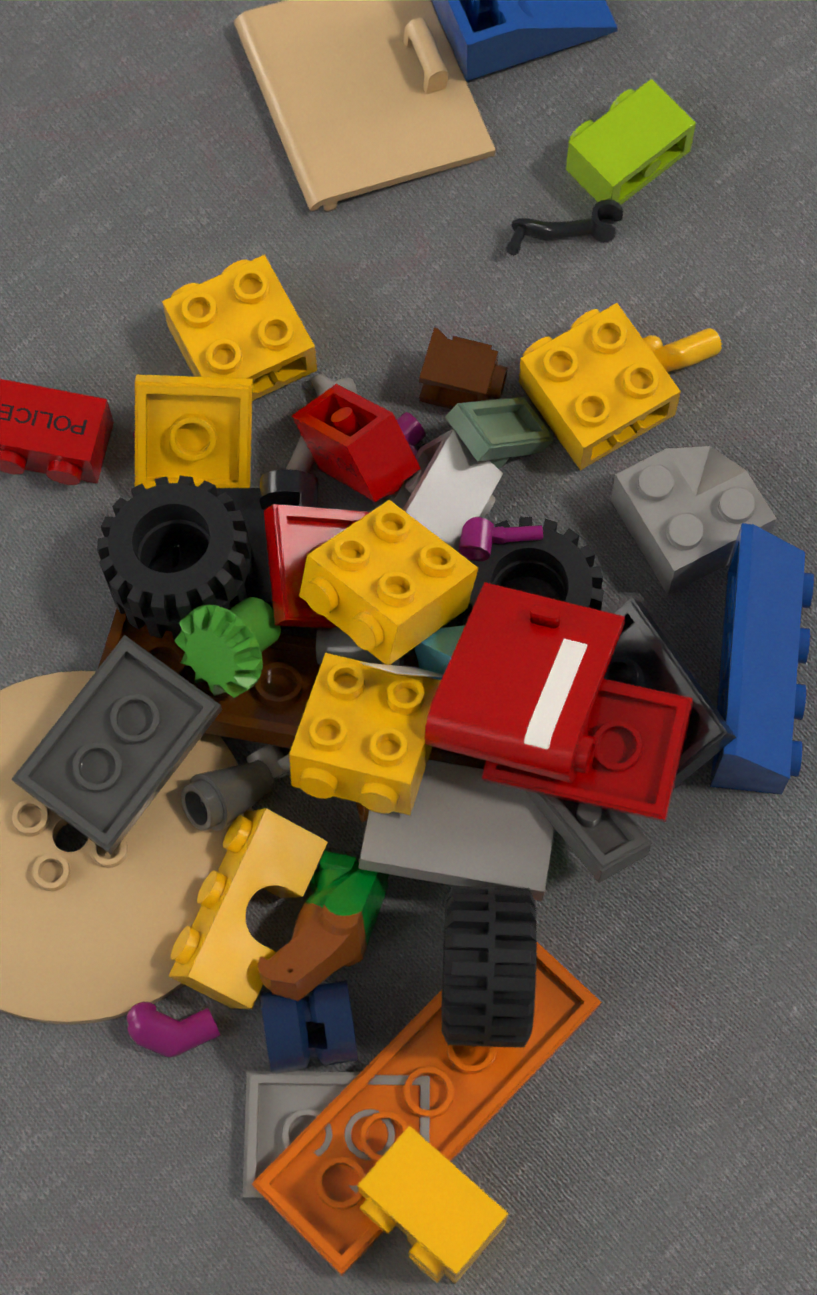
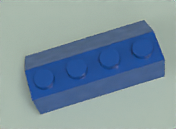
[710,523,814,794]

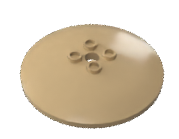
[0,671,253,1025]

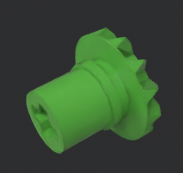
[174,597,281,698]

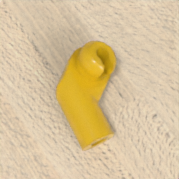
[643,328,722,372]

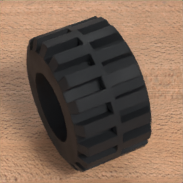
[97,476,255,640]
[455,517,604,626]
[441,886,537,1048]

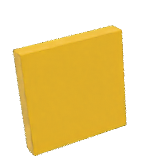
[135,374,253,489]

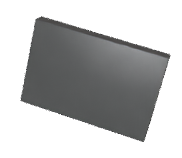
[12,635,223,855]

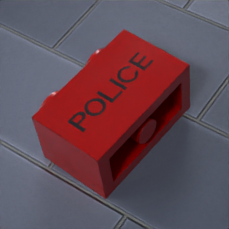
[0,379,114,485]
[292,384,421,502]

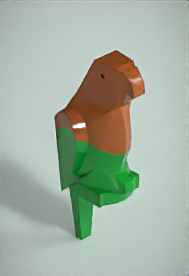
[258,851,389,1001]

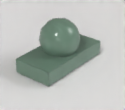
[445,397,554,469]

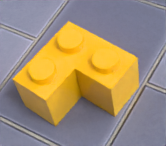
[357,1126,508,1284]

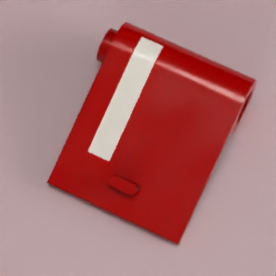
[425,582,625,783]

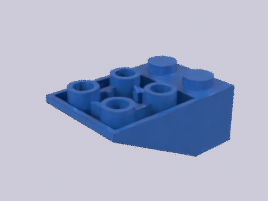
[431,0,618,81]

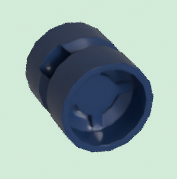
[261,980,358,1074]

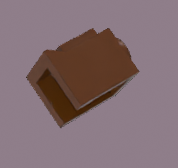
[419,327,508,409]

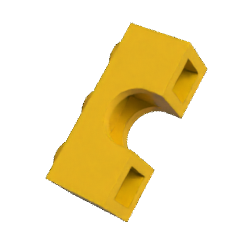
[168,808,328,1009]

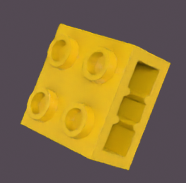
[162,254,317,401]
[519,303,681,471]
[299,500,478,665]
[289,653,441,815]

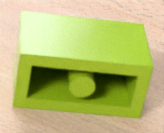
[566,79,696,205]

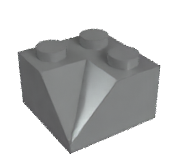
[610,446,777,595]

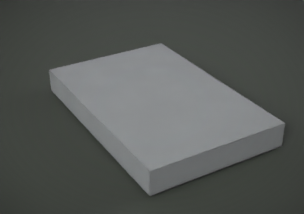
[359,760,554,901]
[243,1071,433,1200]

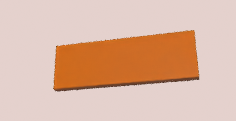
[252,942,601,1276]

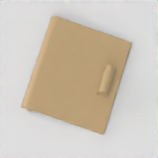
[234,0,496,212]

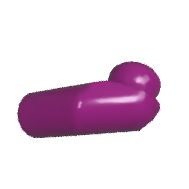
[126,1002,221,1057]

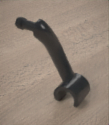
[506,199,623,255]

